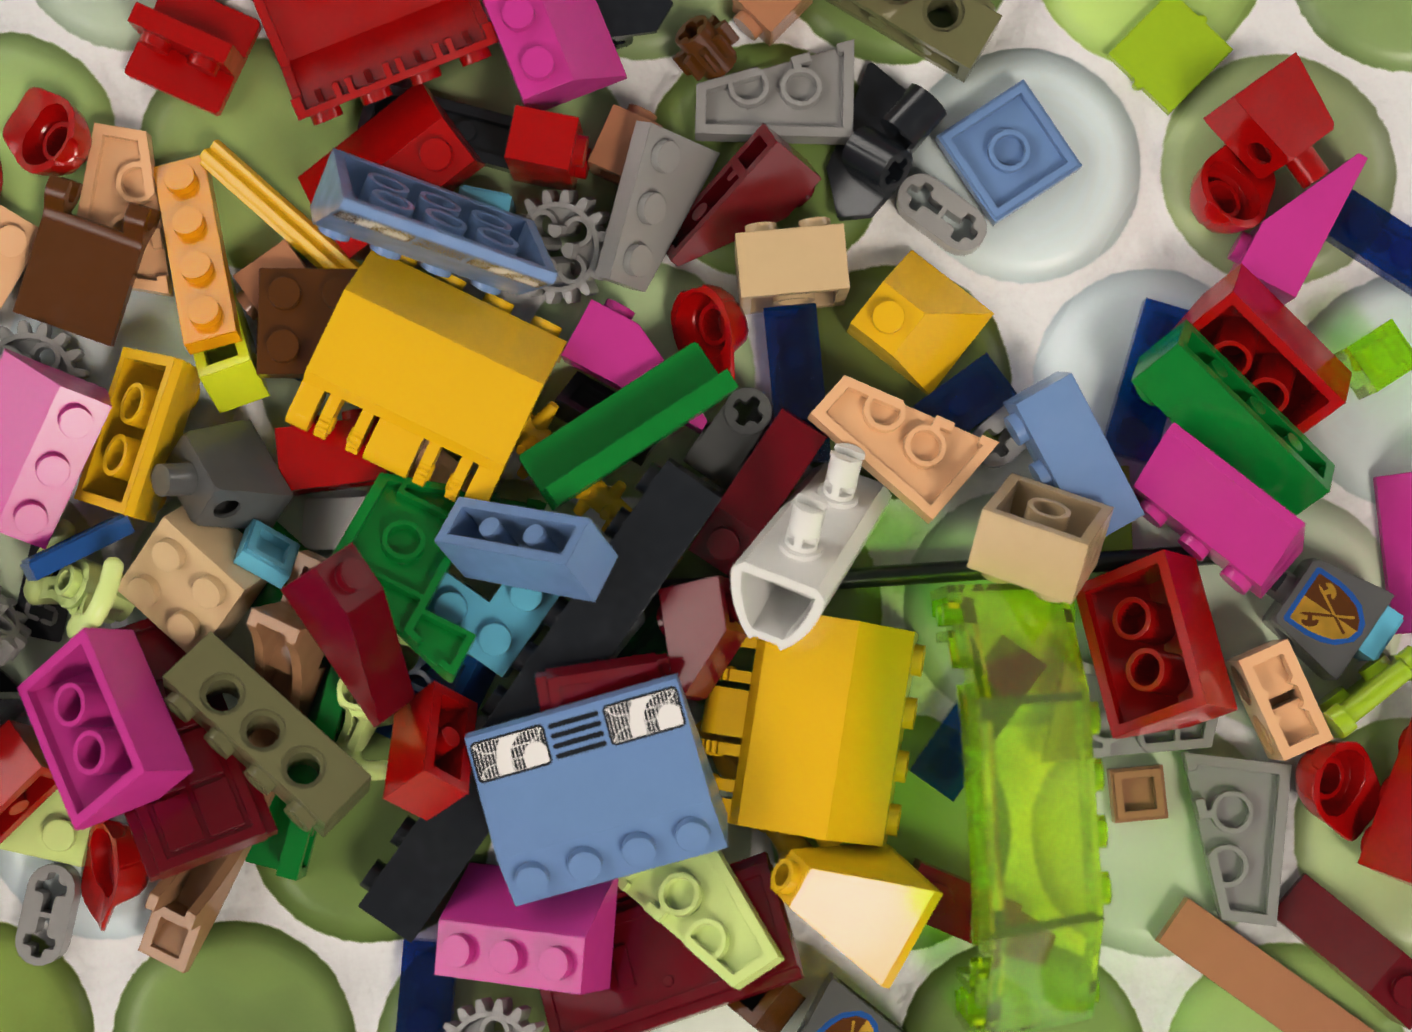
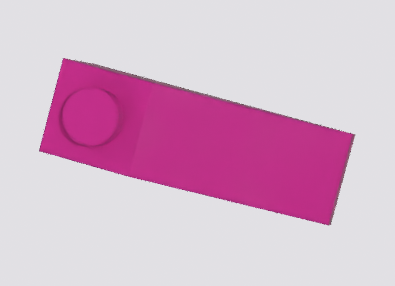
[1227,153,1368,305]
[561,299,708,434]

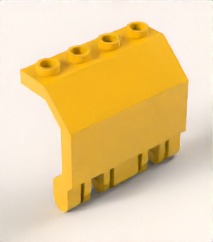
[285,250,568,502]
[700,615,926,847]

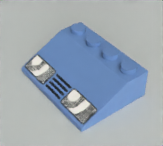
[310,148,558,296]
[464,673,728,906]

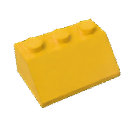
[73,346,200,523]

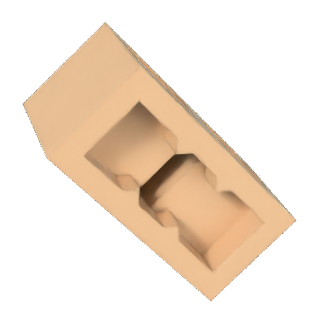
[1225,639,1334,761]

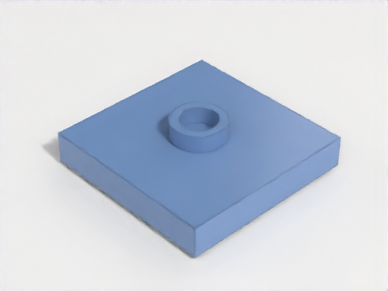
[935,79,1082,226]

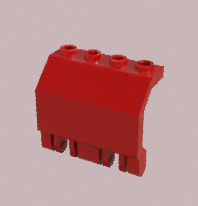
[252,0,499,126]

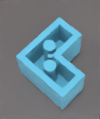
[427,572,564,678]

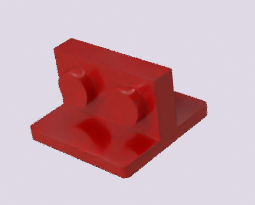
[125,0,262,116]

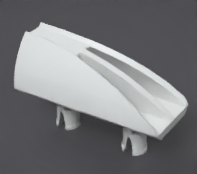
[731,443,892,651]

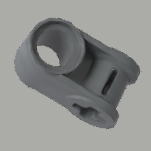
[684,387,772,491]

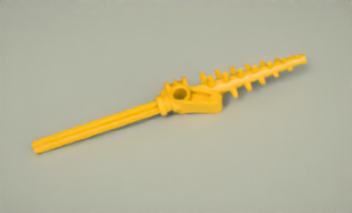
[199,139,683,570]

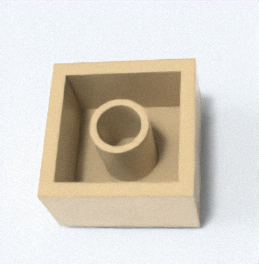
[734,217,850,314]
[967,473,1114,604]
[118,505,268,653]

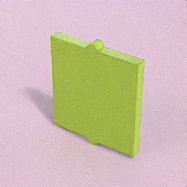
[1106,0,1233,115]

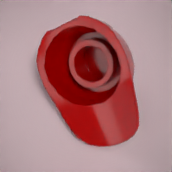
[2,87,92,176]
[1189,144,1276,234]
[670,284,749,380]
[1295,741,1381,842]
[81,820,149,931]

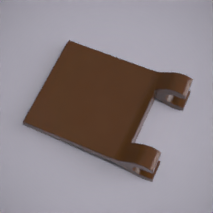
[12,175,161,346]

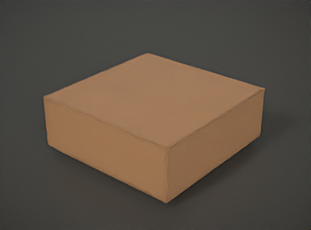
[1106,764,1168,823]

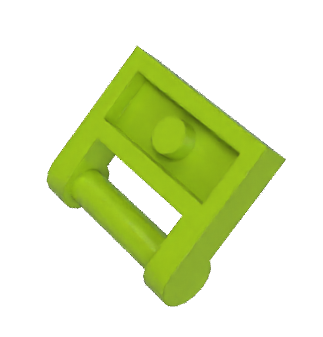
[1318,645,1412,739]

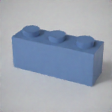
[1003,371,1145,537]
[434,496,618,602]

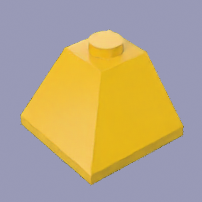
[846,249,994,396]

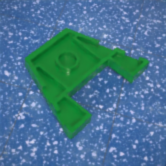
[332,472,547,683]

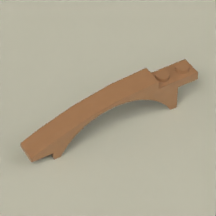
[138,550,327,973]

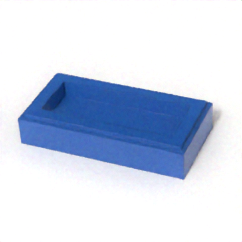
[20,514,135,581]

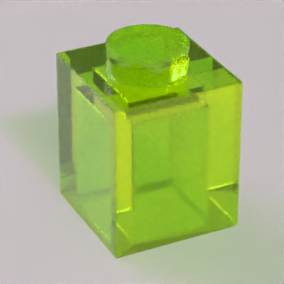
[1334,319,1412,400]

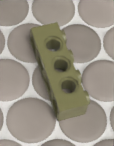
[825,0,1002,83]
[163,631,371,838]

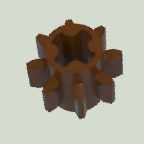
[672,15,740,81]

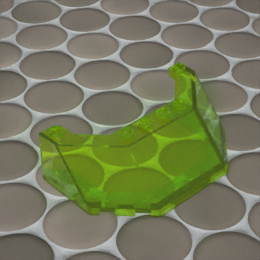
[930,583,1112,1032]

